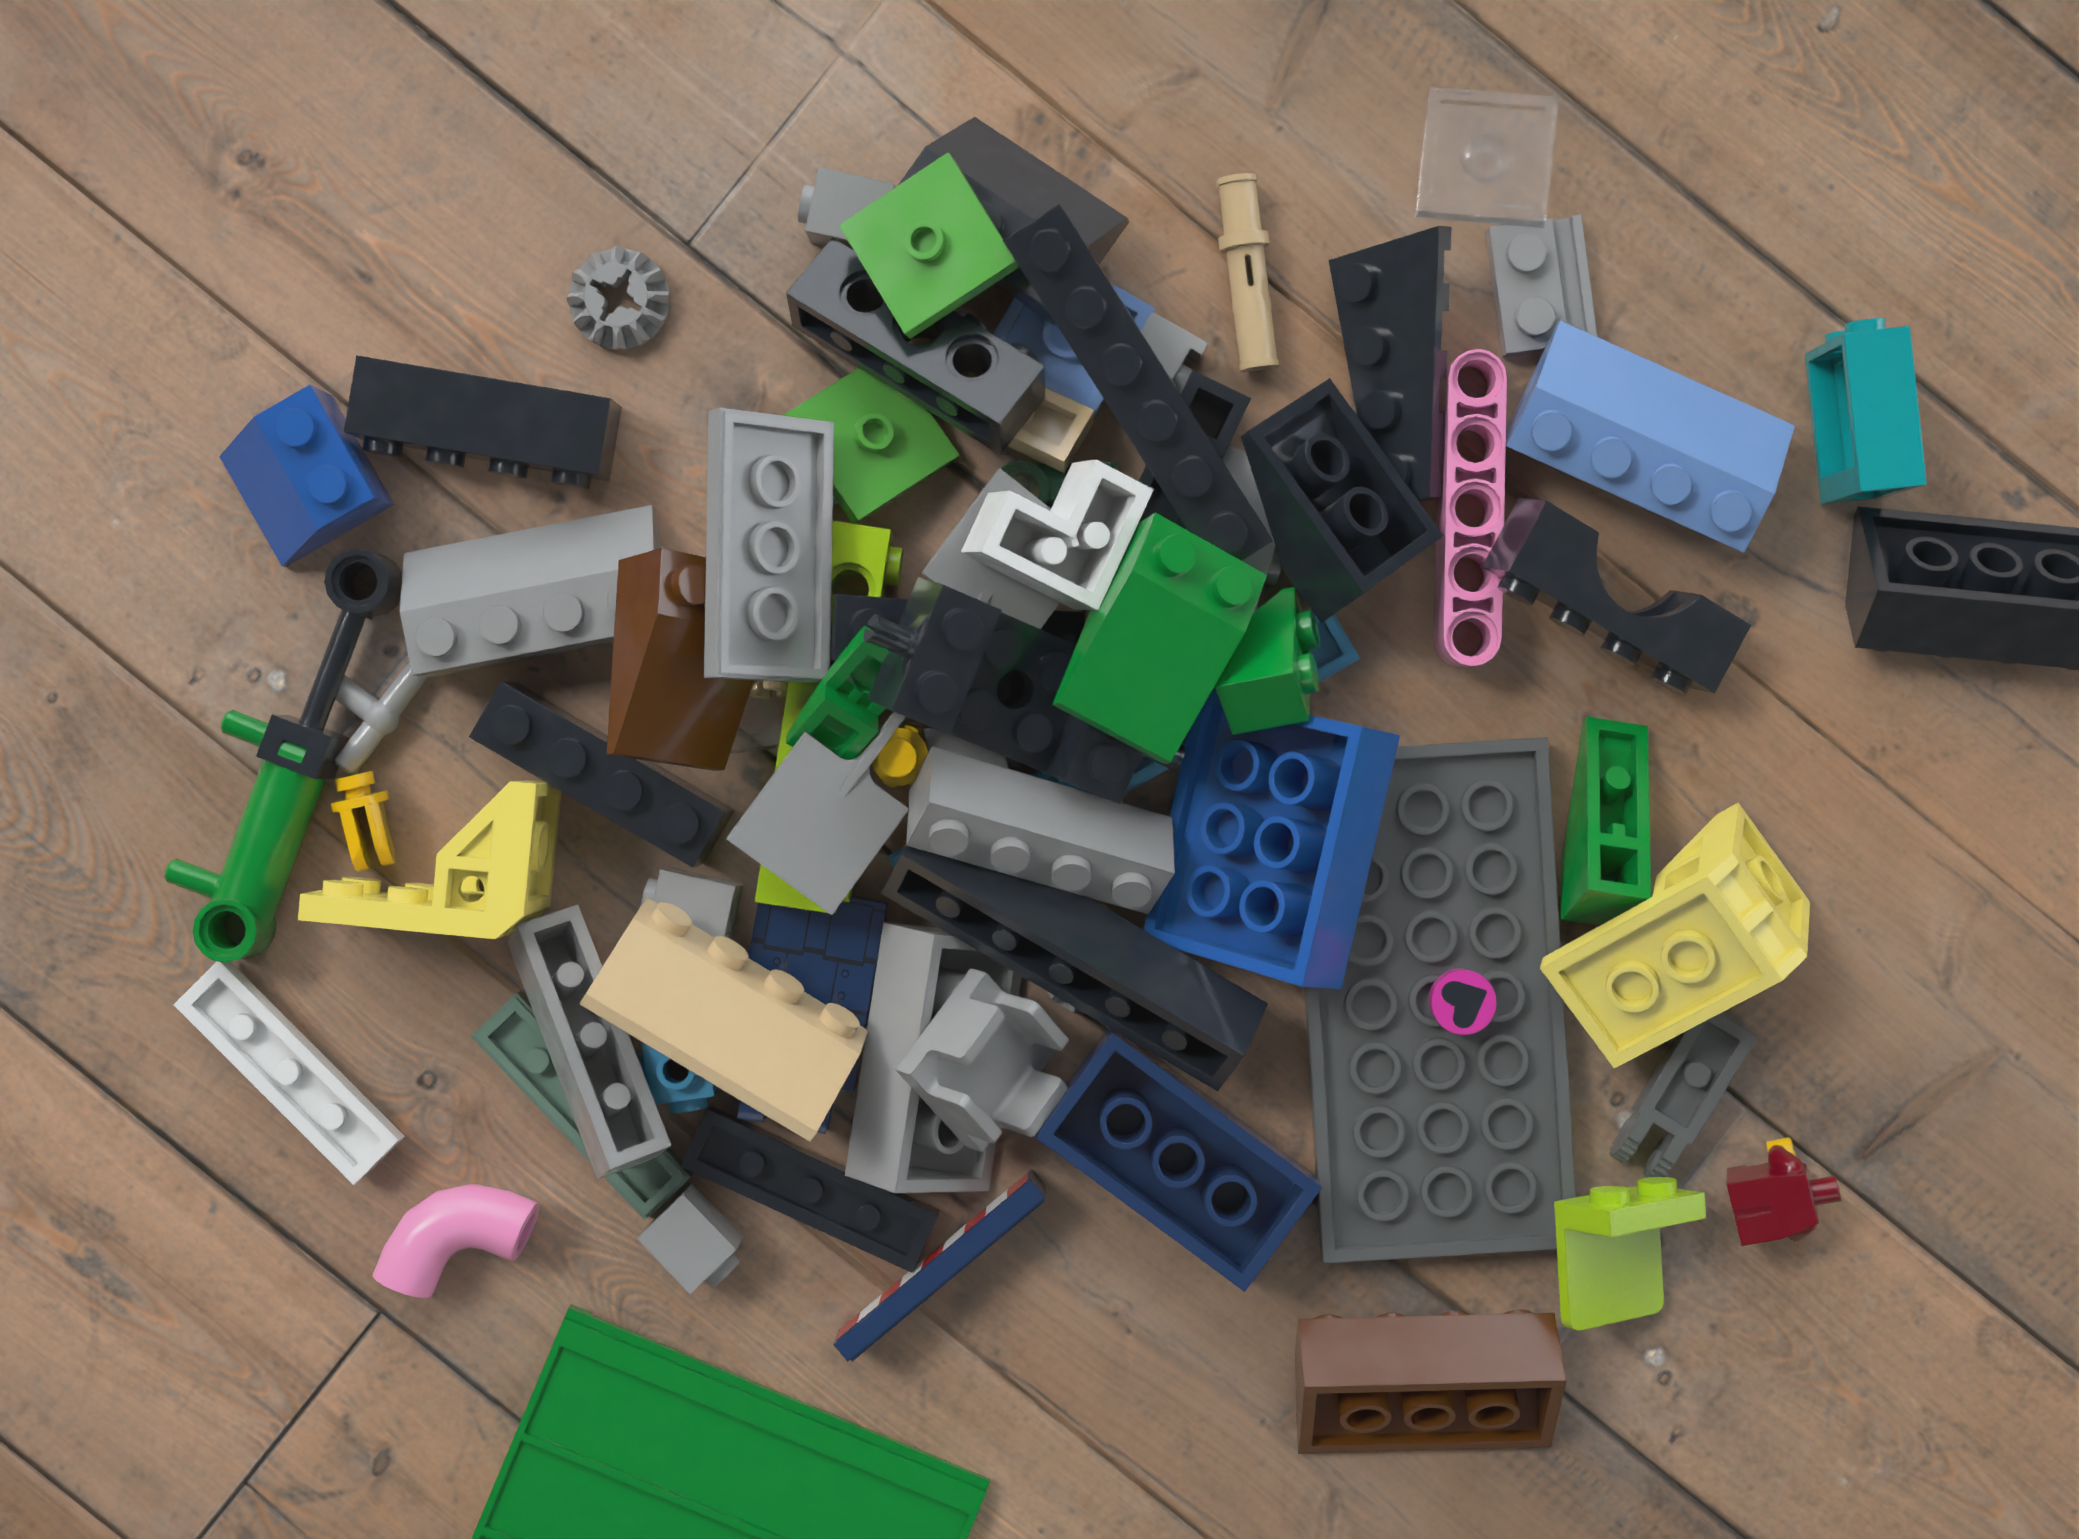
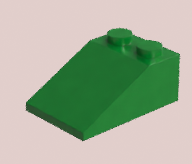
[1052,512,1267,764]

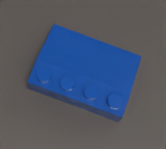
[1144,693,1400,989]

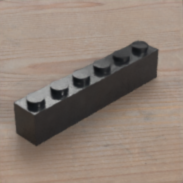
[881,846,1268,1092]

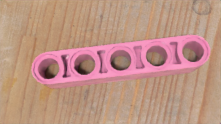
[1434,349,1507,668]

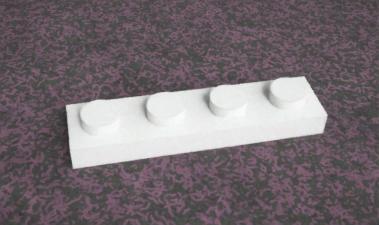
[174,961,405,1185]

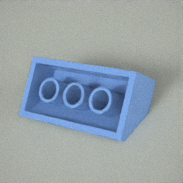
[1506,320,1795,553]

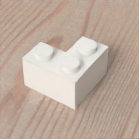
[961,460,1154,610]

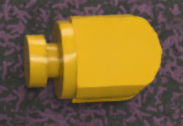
[872,724,929,788]
[330,771,396,872]

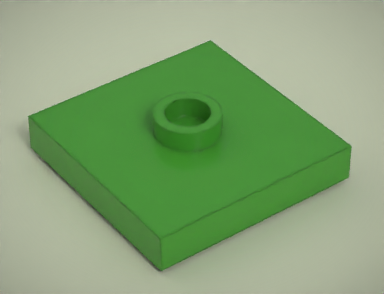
[839,152,1019,339]
[783,368,959,524]

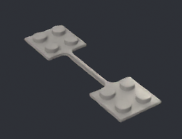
[726,468,1060,915]

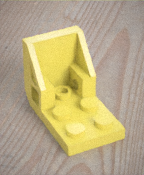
[298,780,562,940]
[1540,802,1810,1069]

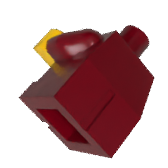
[1726,1137,1842,1246]

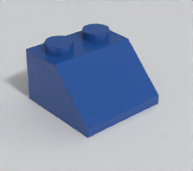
[219,385,395,567]

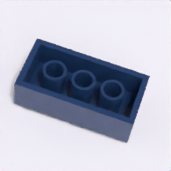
[1035,1027,1322,1292]

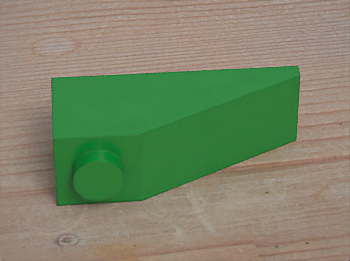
[1561,716,1651,926]

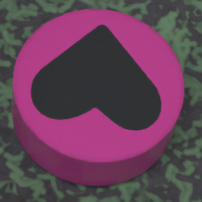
[1428,968,1496,1035]

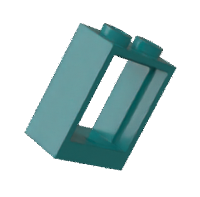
[1804,318,1927,505]

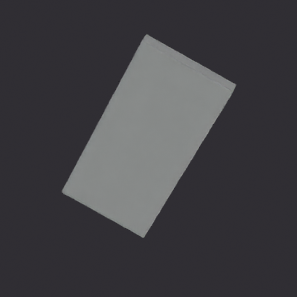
[704,408,834,684]

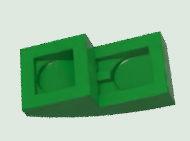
[786,625,888,760]

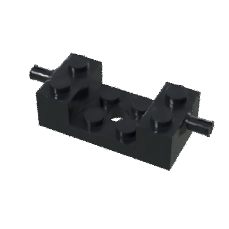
[863,577,1185,804]

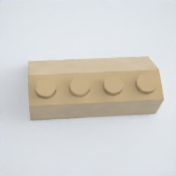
[580,897,868,1142]

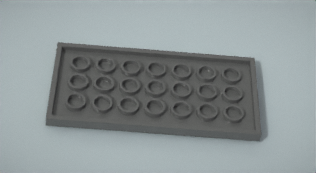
[1304,737,1576,1263]

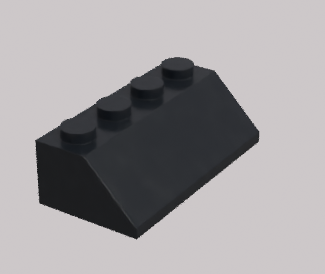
[1845,506,2079,670]

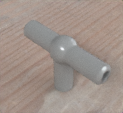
[335,662,428,775]

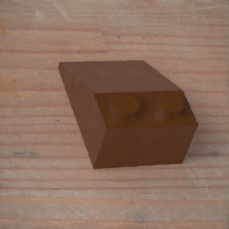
[607,548,754,771]

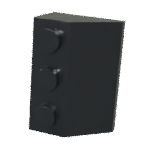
[898,117,1129,326]

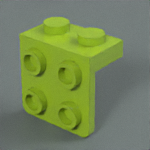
[1554,1177,1706,1331]

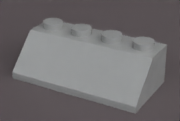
[400,505,662,678]
[845,922,1022,1193]

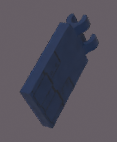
[737,896,888,1134]

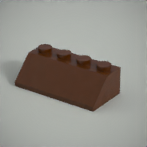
[1295,1309,1567,1454]

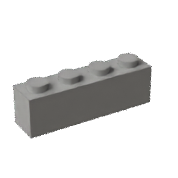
[906,746,1175,914]
[507,904,672,1180]

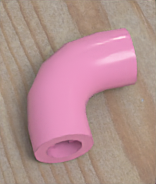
[372,1184,540,1298]

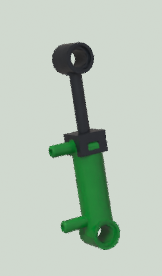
[164,549,402,963]

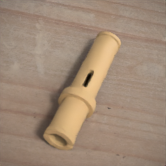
[1216,173,1280,372]

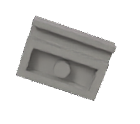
[1485,215,1598,357]

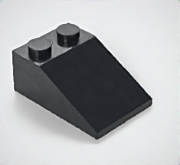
[1241,378,1443,623]

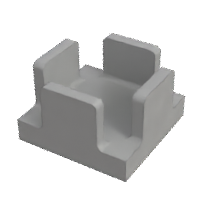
[895,968,1069,1152]

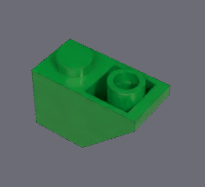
[1215,587,1320,735]

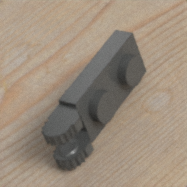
[1609,1014,1758,1178]

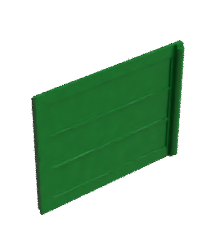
[471,1304,990,1539]

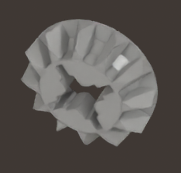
[566,246,670,350]

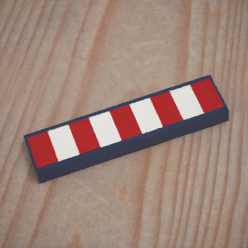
[833,1169,1046,1362]

